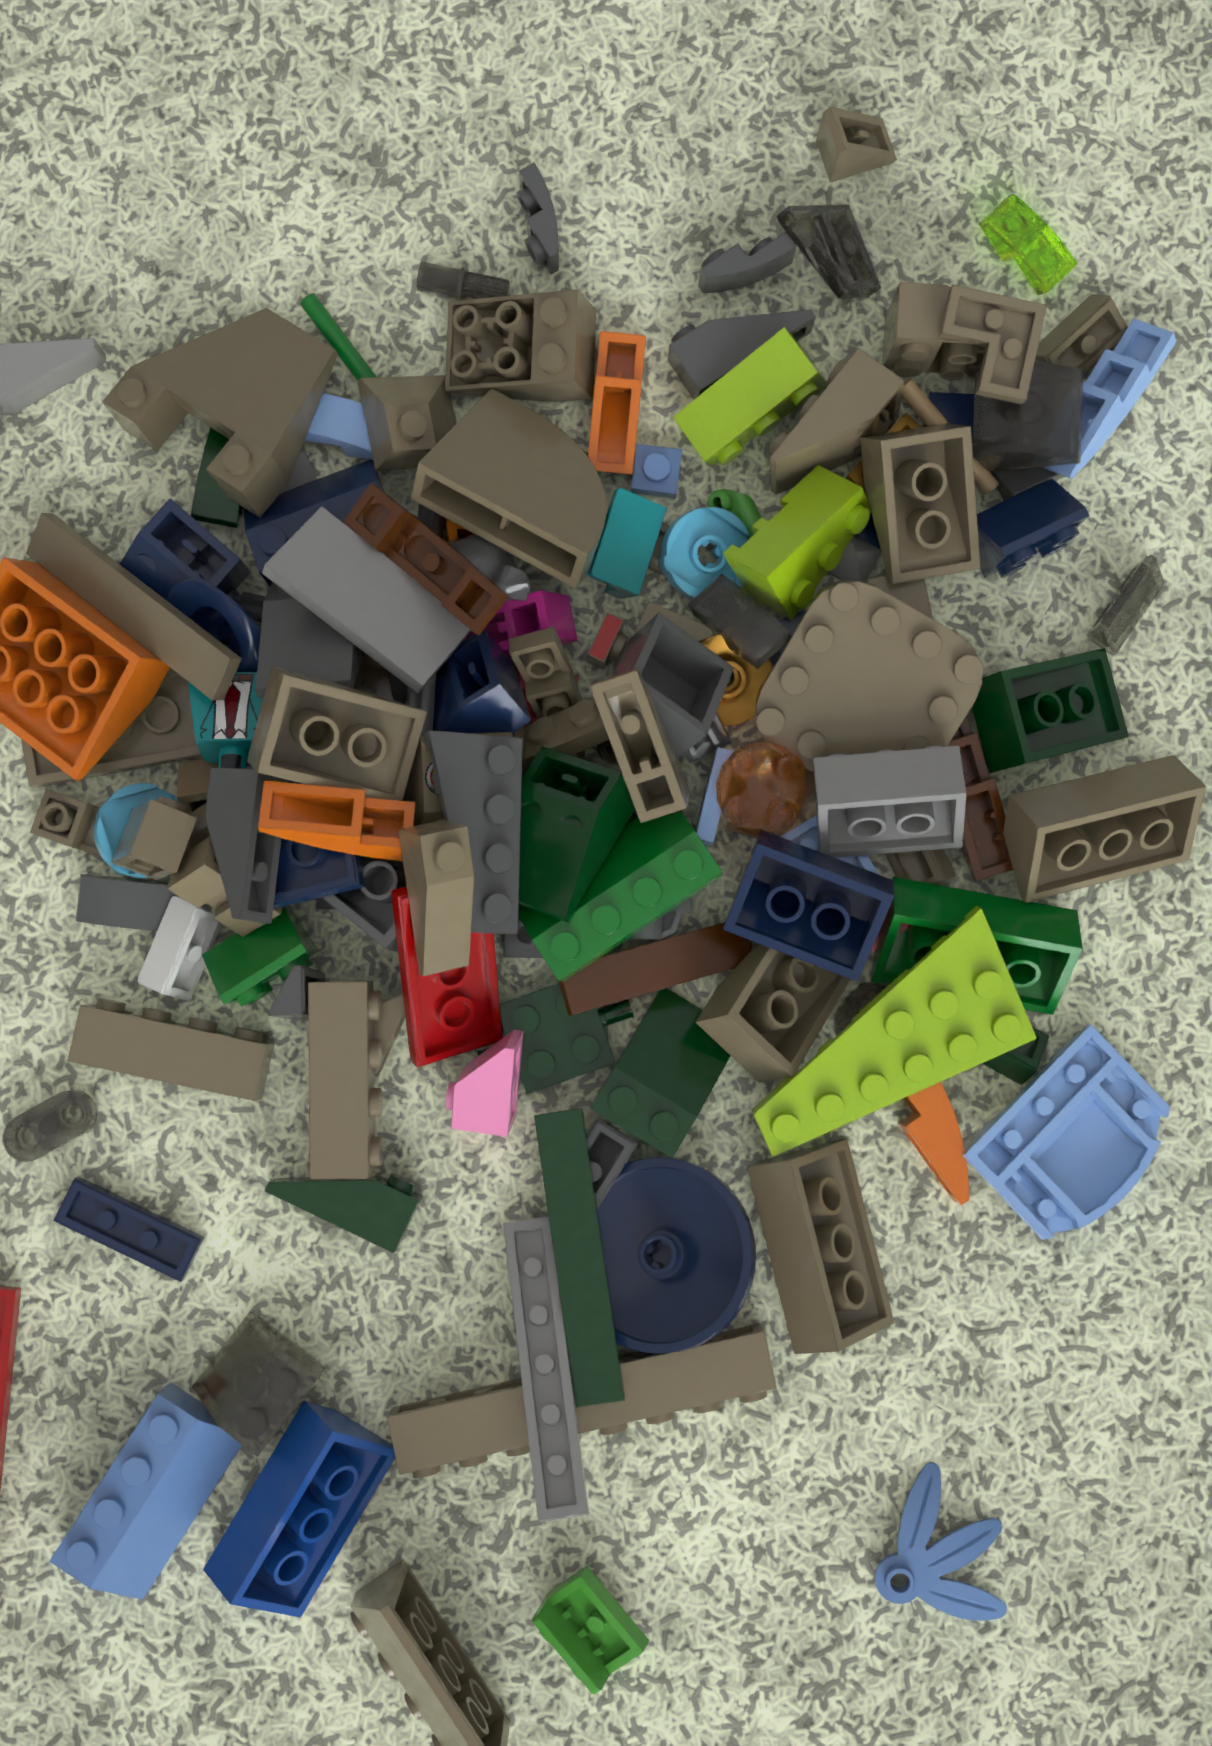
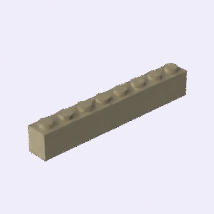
[387,1323,777,1478]

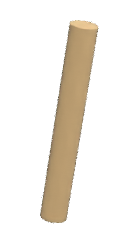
[902,378,999,495]

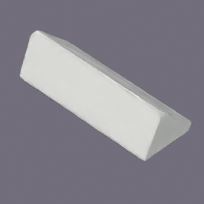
[138,896,222,1001]

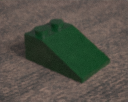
[972,648,1129,774]
[590,988,730,1158]

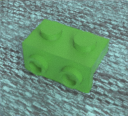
[532,1566,650,1694]

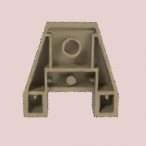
[102,308,338,518]

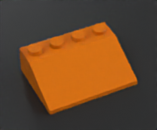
[0,557,170,780]

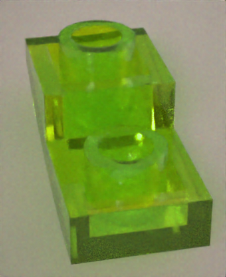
[979,194,1078,295]

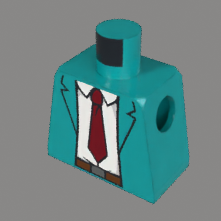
[188,672,264,769]

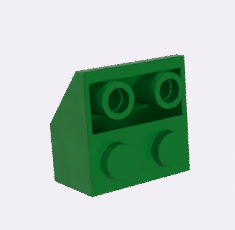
[202,905,319,1007]

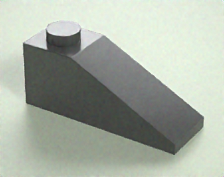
[668,309,816,399]
[205,768,288,924]

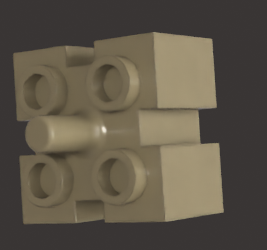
[167,802,282,937]

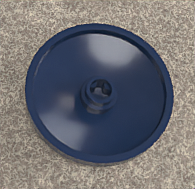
[598,1157,756,1354]

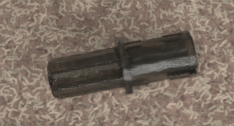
[417,261,510,301]

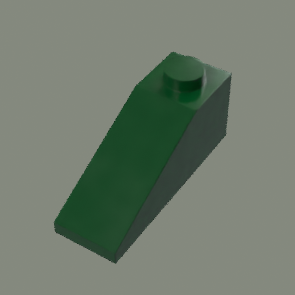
[264,1173,423,1253]

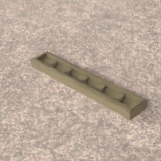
[26,513,242,701]

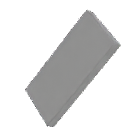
[262,506,471,693]

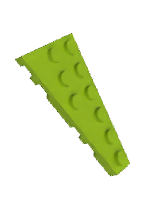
[752,906,1037,1157]

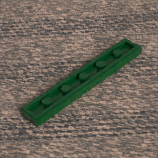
[534,1108,625,1408]

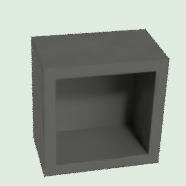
[612,613,734,757]

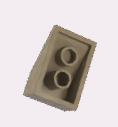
[860,423,980,584]
[247,666,427,801]
[695,943,851,1083]

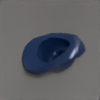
[165,577,261,672]

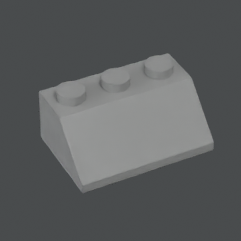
[813,746,966,857]

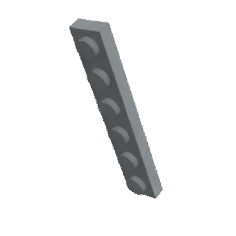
[503,1216,589,1522]

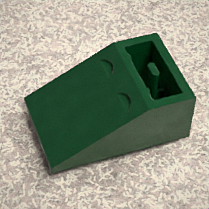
[518,746,635,922]

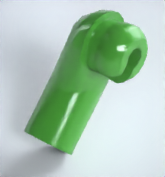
[707,489,761,540]

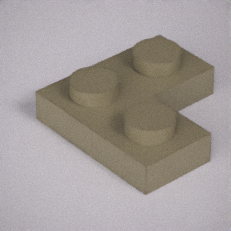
[939,285,1047,404]

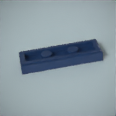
[53,1176,205,1282]

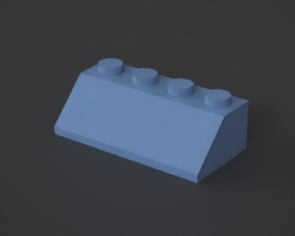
[49,1382,249,1600]

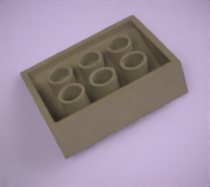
[350,1559,510,1746]

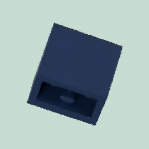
[977,478,1090,578]

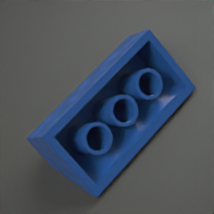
[203,1400,395,1618]

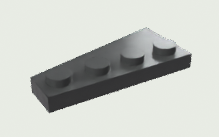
[423,730,523,934]

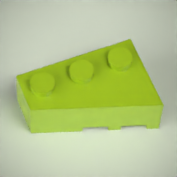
[673,327,829,466]
[723,465,871,620]

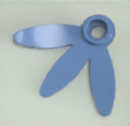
[875,1462,1007,1621]

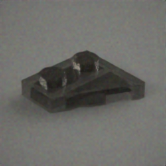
[777,204,881,299]

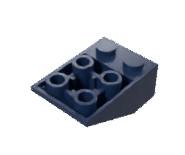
[120,498,251,599]
[433,629,531,734]

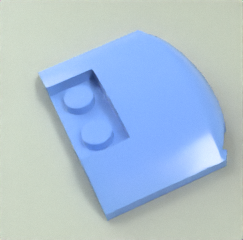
[962,1024,1170,1240]

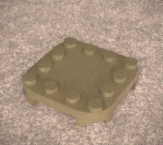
[756,579,984,772]

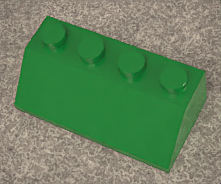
[518,811,723,982]
[871,877,1083,1015]

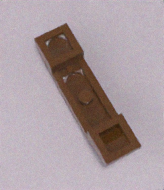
[343,483,509,635]

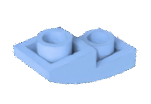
[305,393,373,460]

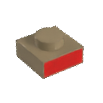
[587,612,628,670]

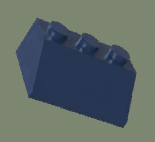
[244,460,385,586]
[723,829,894,982]

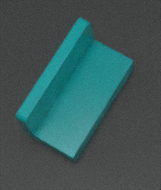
[588,488,667,599]

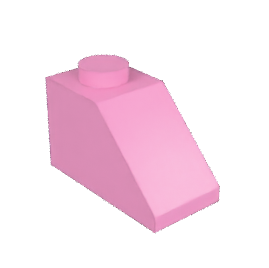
[445,1029,524,1137]

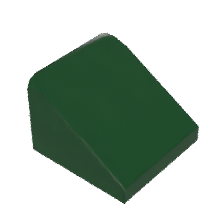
[982,1027,1049,1085]

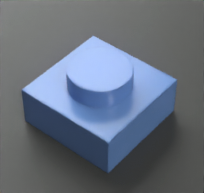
[631,444,682,499]

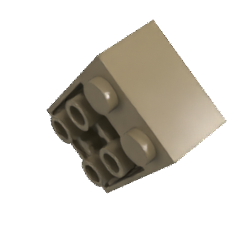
[882,282,1039,380]
[445,289,596,402]
[769,348,904,495]

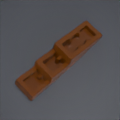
[948,715,1013,882]
[559,922,752,1016]

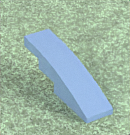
[1030,318,1177,479]

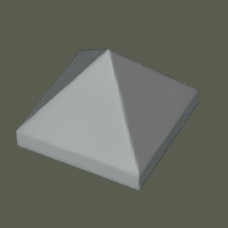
[827,535,881,581]

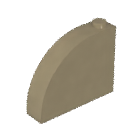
[410,388,606,589]

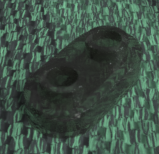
[3,1090,97,1162]

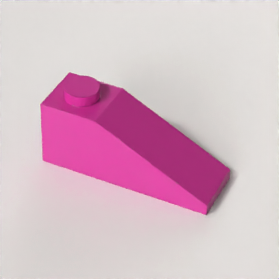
[463,590,578,658]

